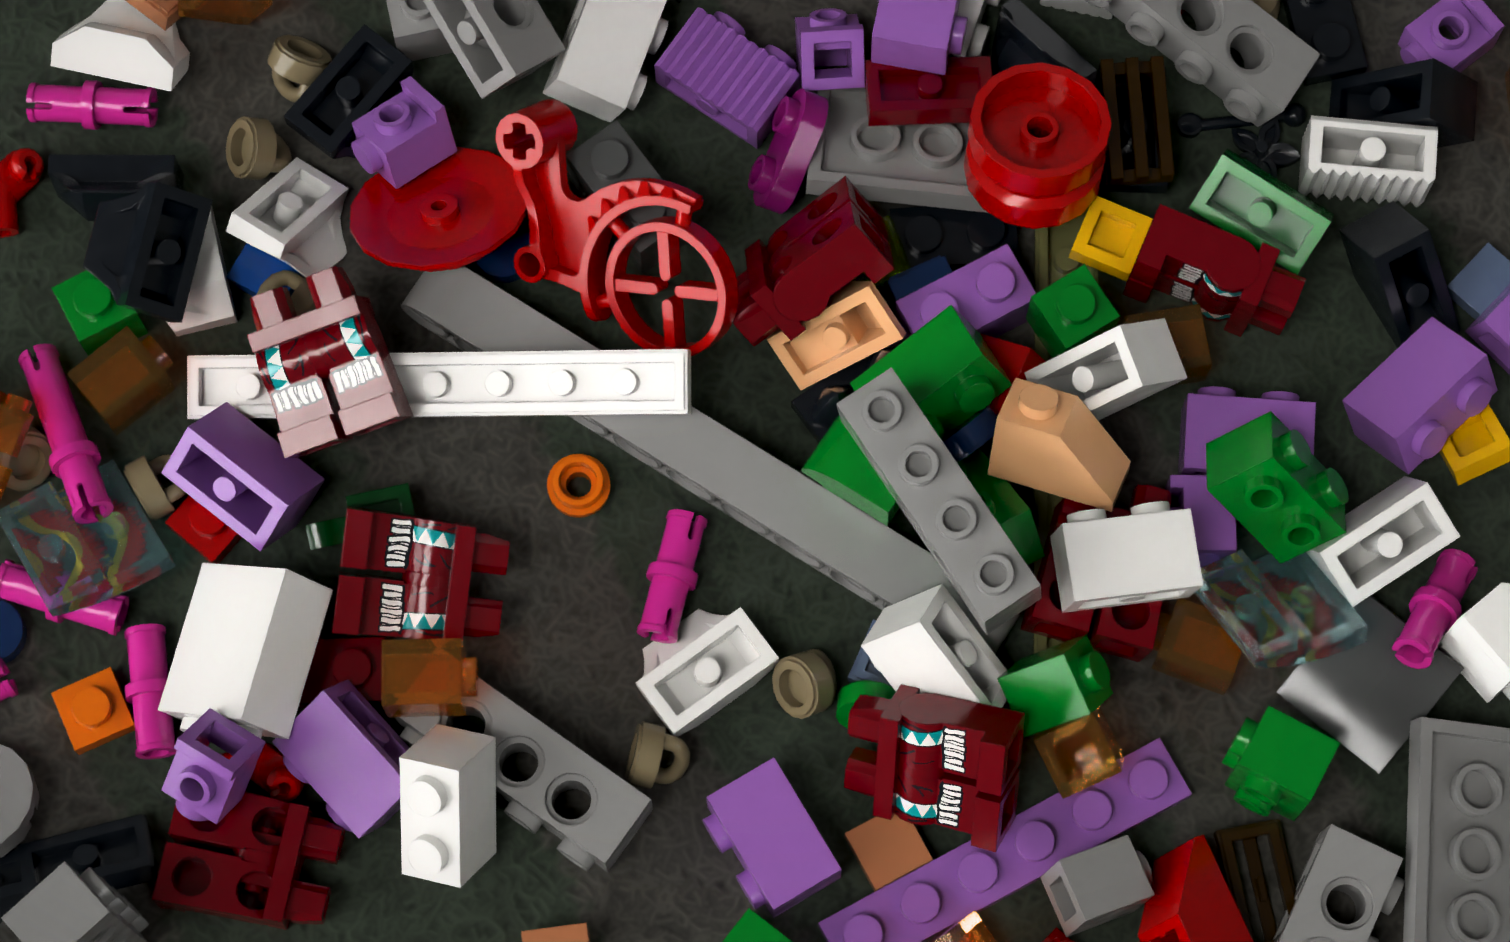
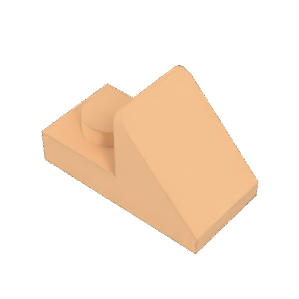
[766,281,906,391]

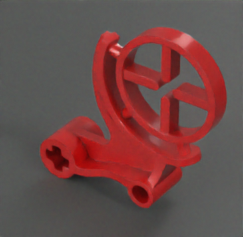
[495,99,738,356]

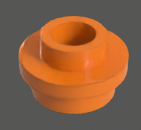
[547,454,611,518]

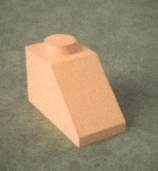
[987,377,1131,512]

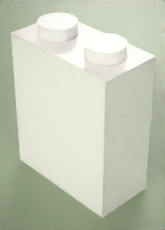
[158,563,333,739]

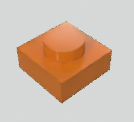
[51,667,135,755]

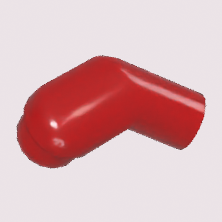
[0,147,44,238]
[220,743,305,802]

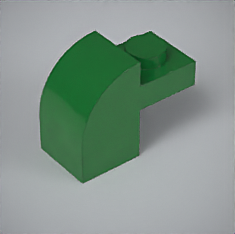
[801,416,900,526]

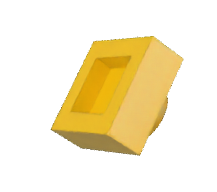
[1068,196,1153,282]
[1439,403,1510,486]

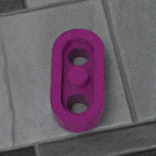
[748,89,828,214]

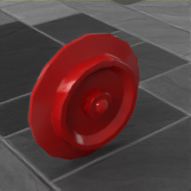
[350,147,528,272]

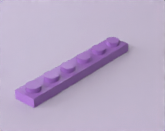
[818,738,1192,942]

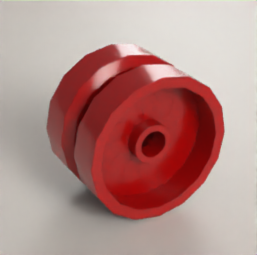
[964,62,1112,229]

